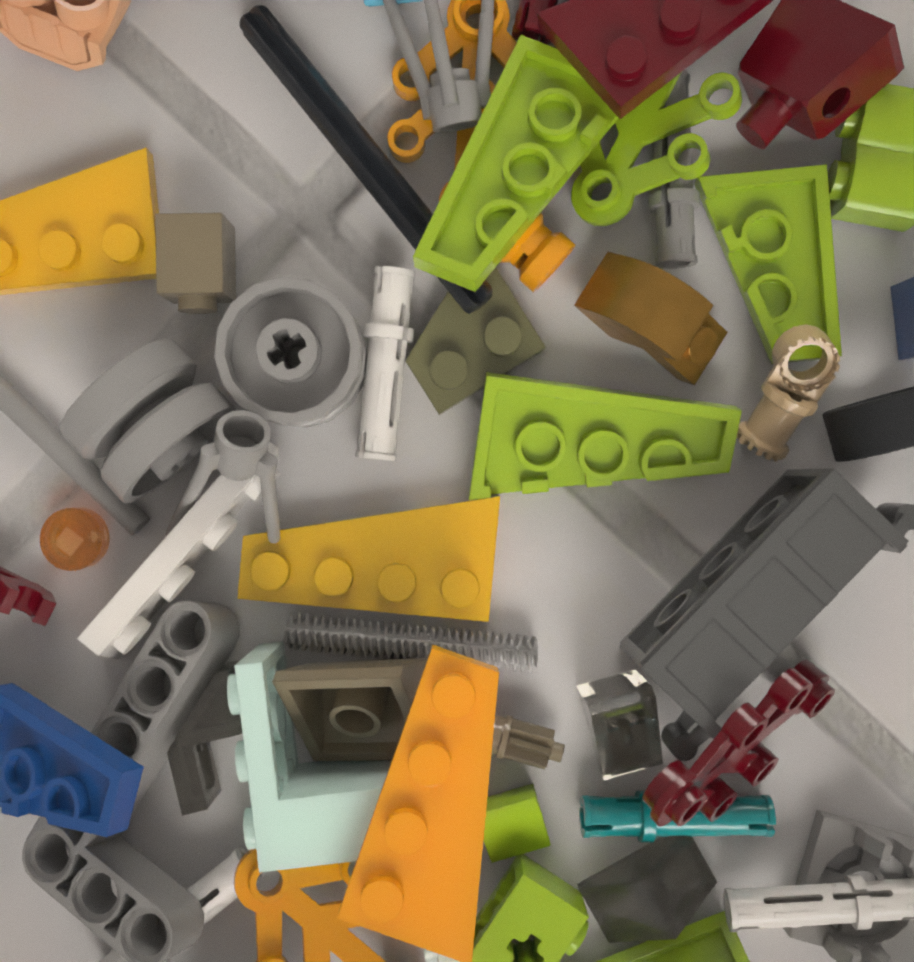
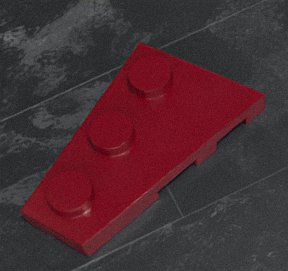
[537,0,774,119]

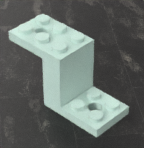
[227,641,460,962]

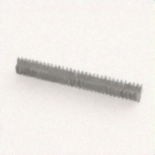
[283,612,538,673]

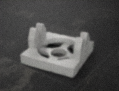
[783,810,914,962]

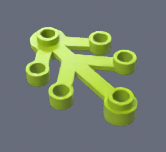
[571,72,742,226]

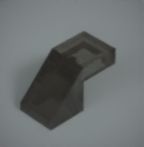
[167,659,242,816]

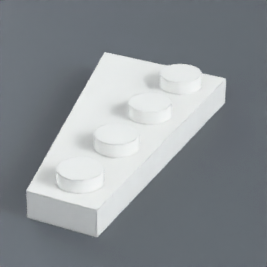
[77,442,280,659]

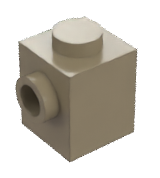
[155,213,236,314]

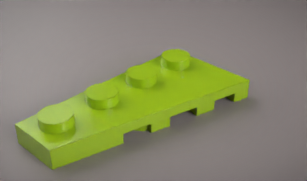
[469,372,742,500]

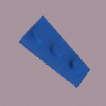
[0,683,144,837]

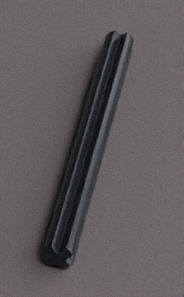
[239,5,493,314]

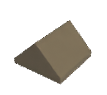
[272,658,427,761]

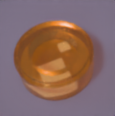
[40,507,110,571]

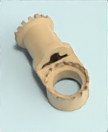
[737,325,840,462]

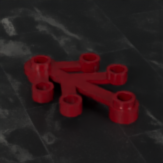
[642,659,835,827]

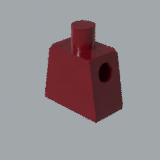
[736,0,904,149]

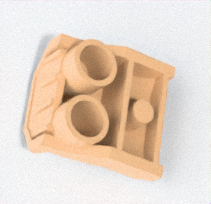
[0,0,131,71]

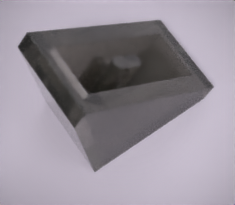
[577,669,663,780]
[577,836,717,943]

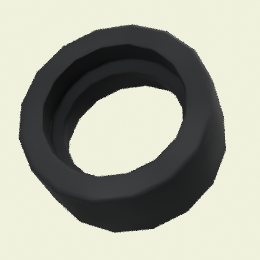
[822,386,914,462]

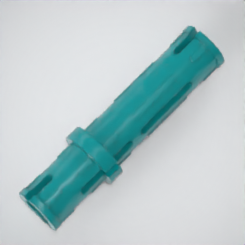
[579,790,776,843]

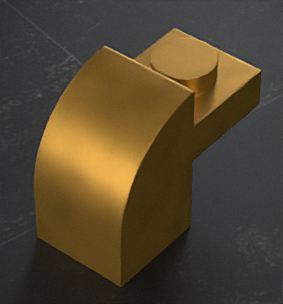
[574,251,728,386]

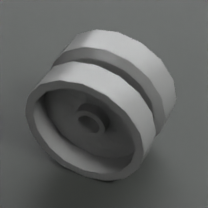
[214,277,367,428]
[59,338,236,503]

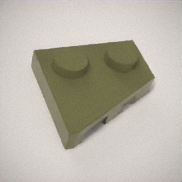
[406,268,546,416]

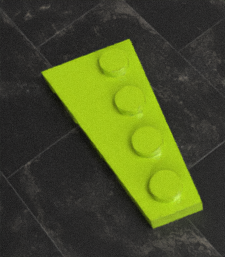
[413,35,619,292]

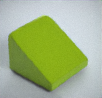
[484,784,551,863]

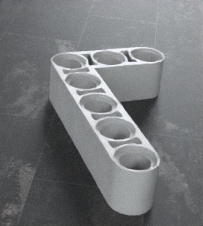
[22,601,240,962]

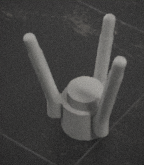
[383,0,494,133]
[165,410,281,544]

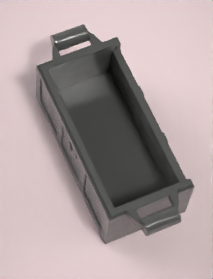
[619,469,914,761]

